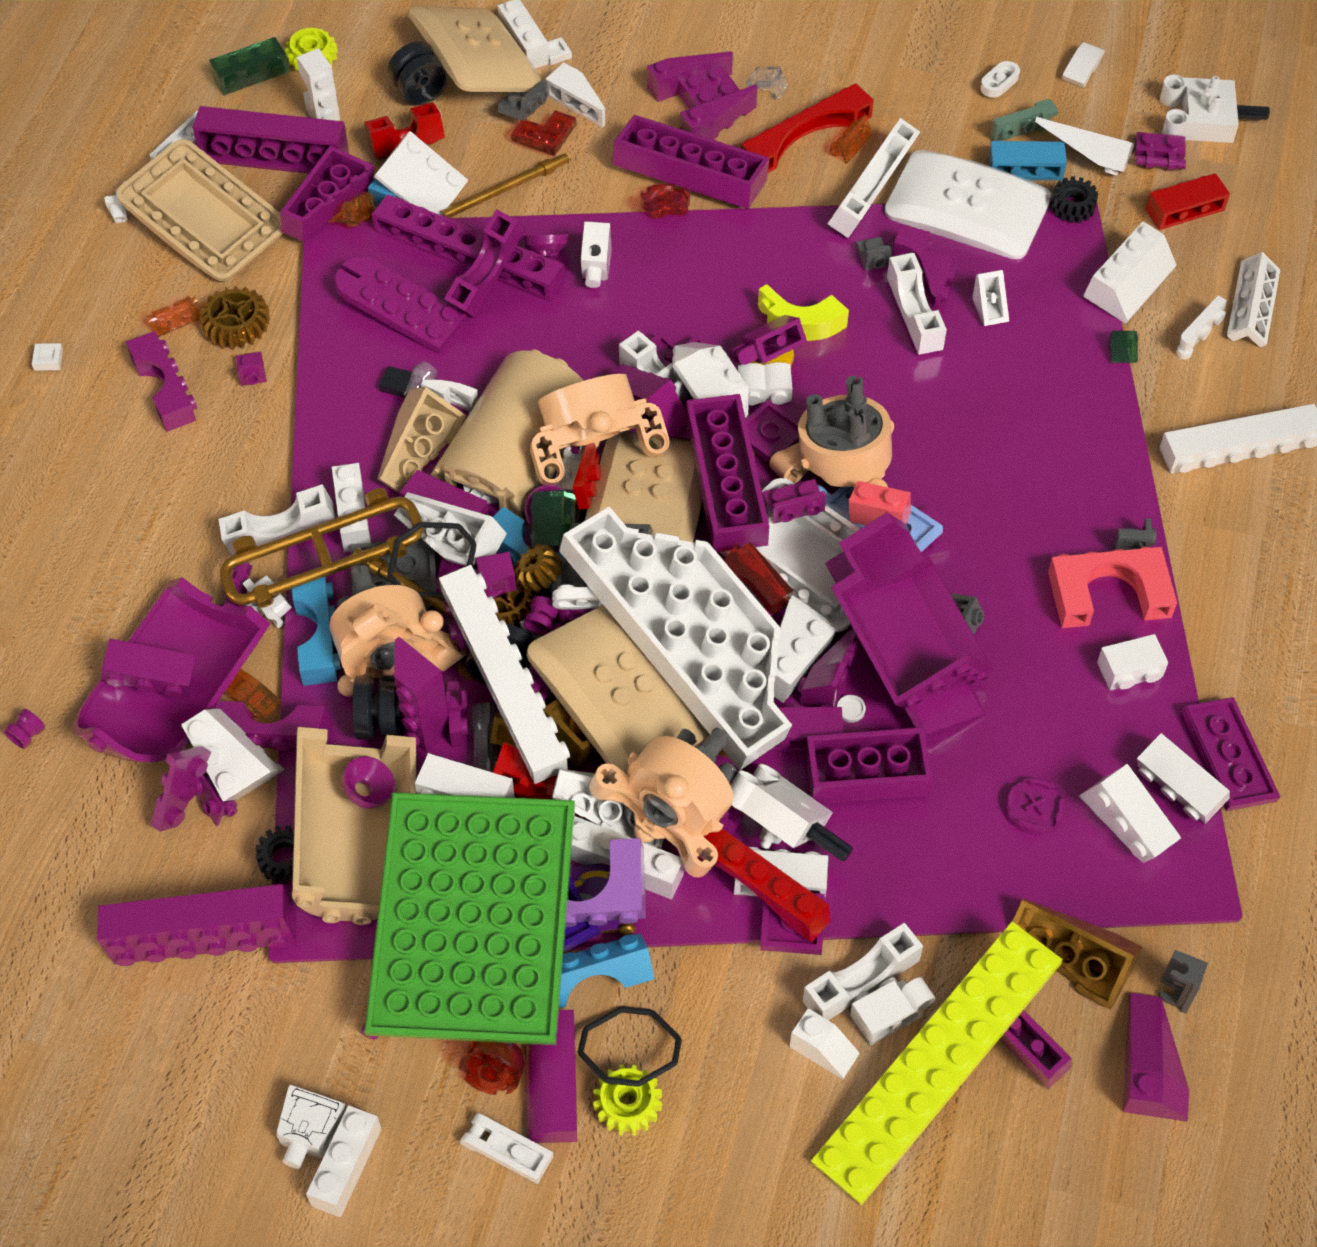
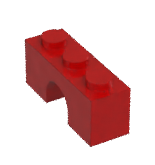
[364,102,445,159]

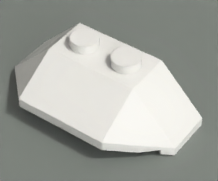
[672,342,749,419]

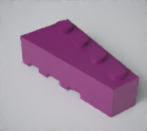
[280,146,374,241]

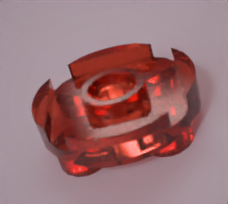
[641,183,690,218]

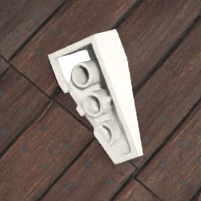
[1035,117,1134,175]

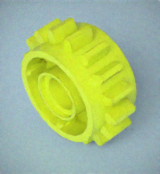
[285,28,338,70]
[593,1065,662,1136]

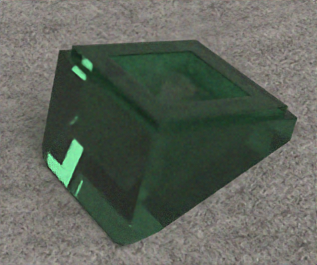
[1108,331,1138,363]

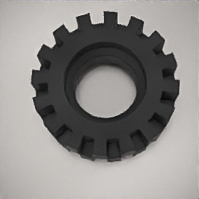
[1050,176,1098,223]
[255,825,294,885]

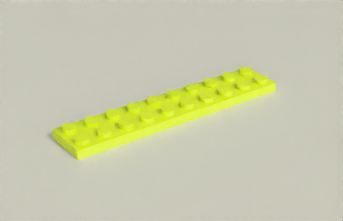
[811,922,1062,1206]

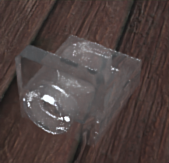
[746,66,788,100]

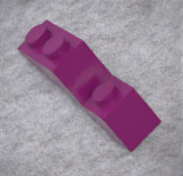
[892,225,956,310]
[444,552,516,650]

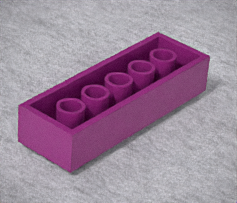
[193,106,349,174]
[613,114,770,209]
[686,394,770,552]
[97,884,296,966]

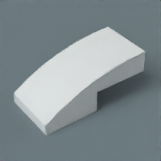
[1062,42,1105,88]
[421,380,478,412]

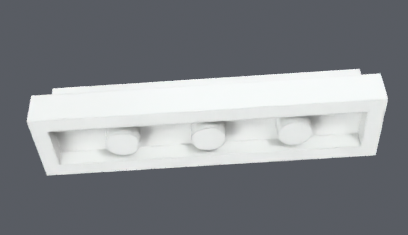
[1227,252,1280,348]

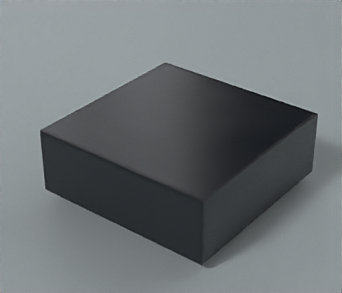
[379,366,414,398]

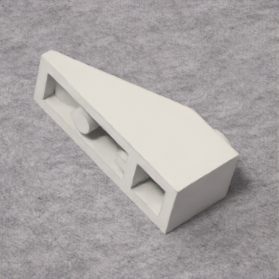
[546,63,605,128]

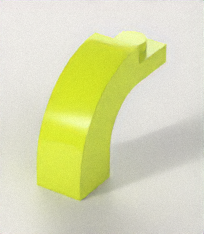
[758,284,849,341]

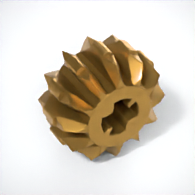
[514,544,563,593]

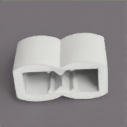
[737,362,793,406]

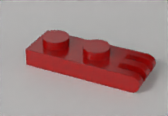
[572,443,601,509]

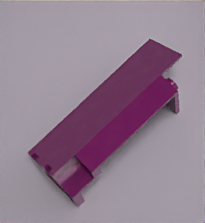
[825,512,994,736]

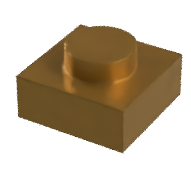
[490,712,517,747]

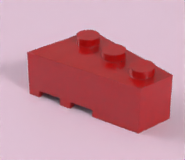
[493,743,582,819]

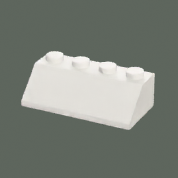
[1084,222,1176,324]

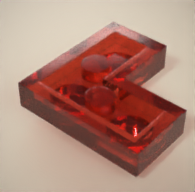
[511,110,577,156]

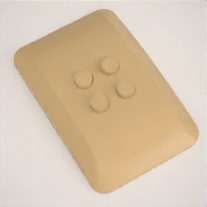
[408,6,541,92]
[117,139,284,281]
[585,431,703,542]
[527,605,709,774]

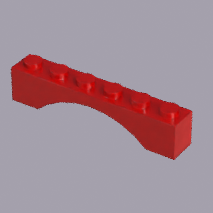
[741,83,874,173]
[697,828,831,943]

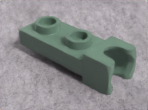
[990,99,1058,141]

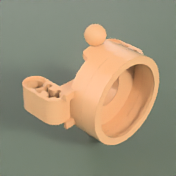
[530,374,669,486]

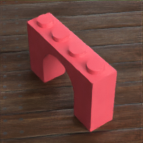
[1048,547,1177,628]

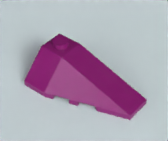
[797,627,863,707]
[1123,993,1189,1122]

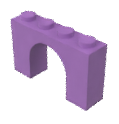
[566,838,646,927]

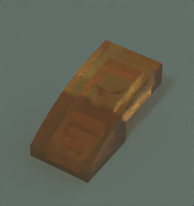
[224,669,281,721]

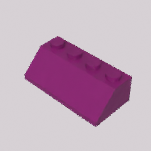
[394,637,449,752]

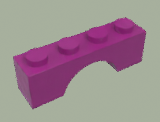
[444,209,526,317]
[126,331,197,432]
[214,701,334,751]

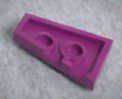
[151,746,211,832]

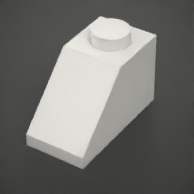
[790,1008,859,1080]

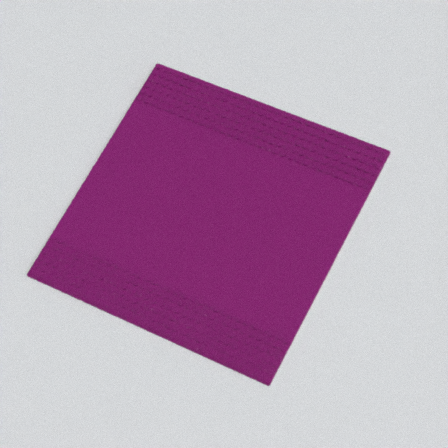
[269,198,1242,963]

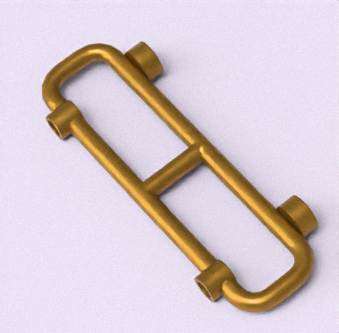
[220,488,424,608]

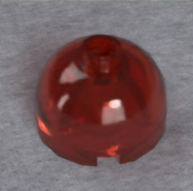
[459,1041,525,1095]

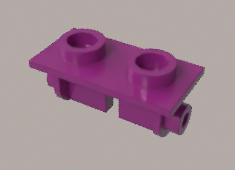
[195,771,238,826]

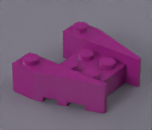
[647,51,758,140]

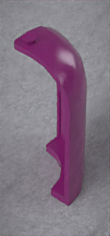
[73,577,271,763]

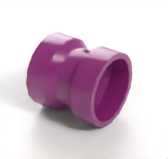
[523,596,559,636]
[3,709,45,749]

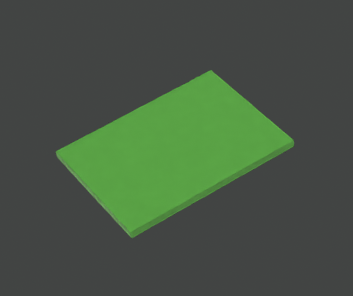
[364,793,576,1045]

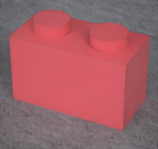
[849,480,911,526]

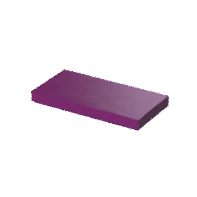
[1180,697,1280,811]

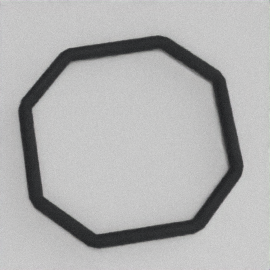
[387,522,477,598]
[578,1007,682,1087]

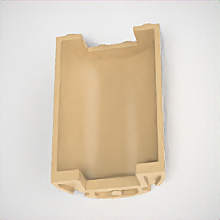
[430,349,584,522]
[292,727,416,925]

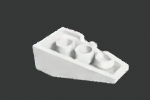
[394,492,507,566]
[552,769,664,849]

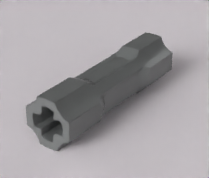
[473,702,498,773]

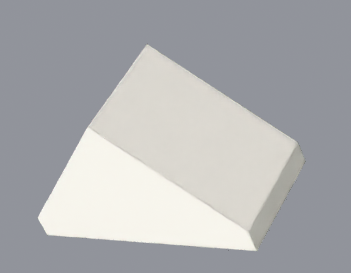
[972,270,1009,326]

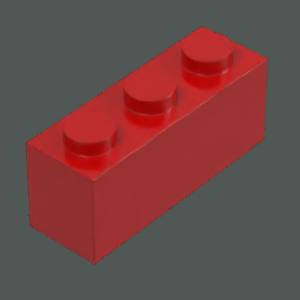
[1145,173,1230,230]

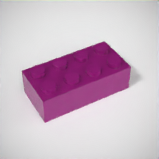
[805,727,933,804]

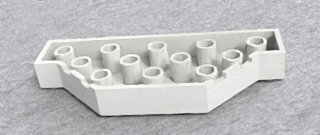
[559,506,792,770]

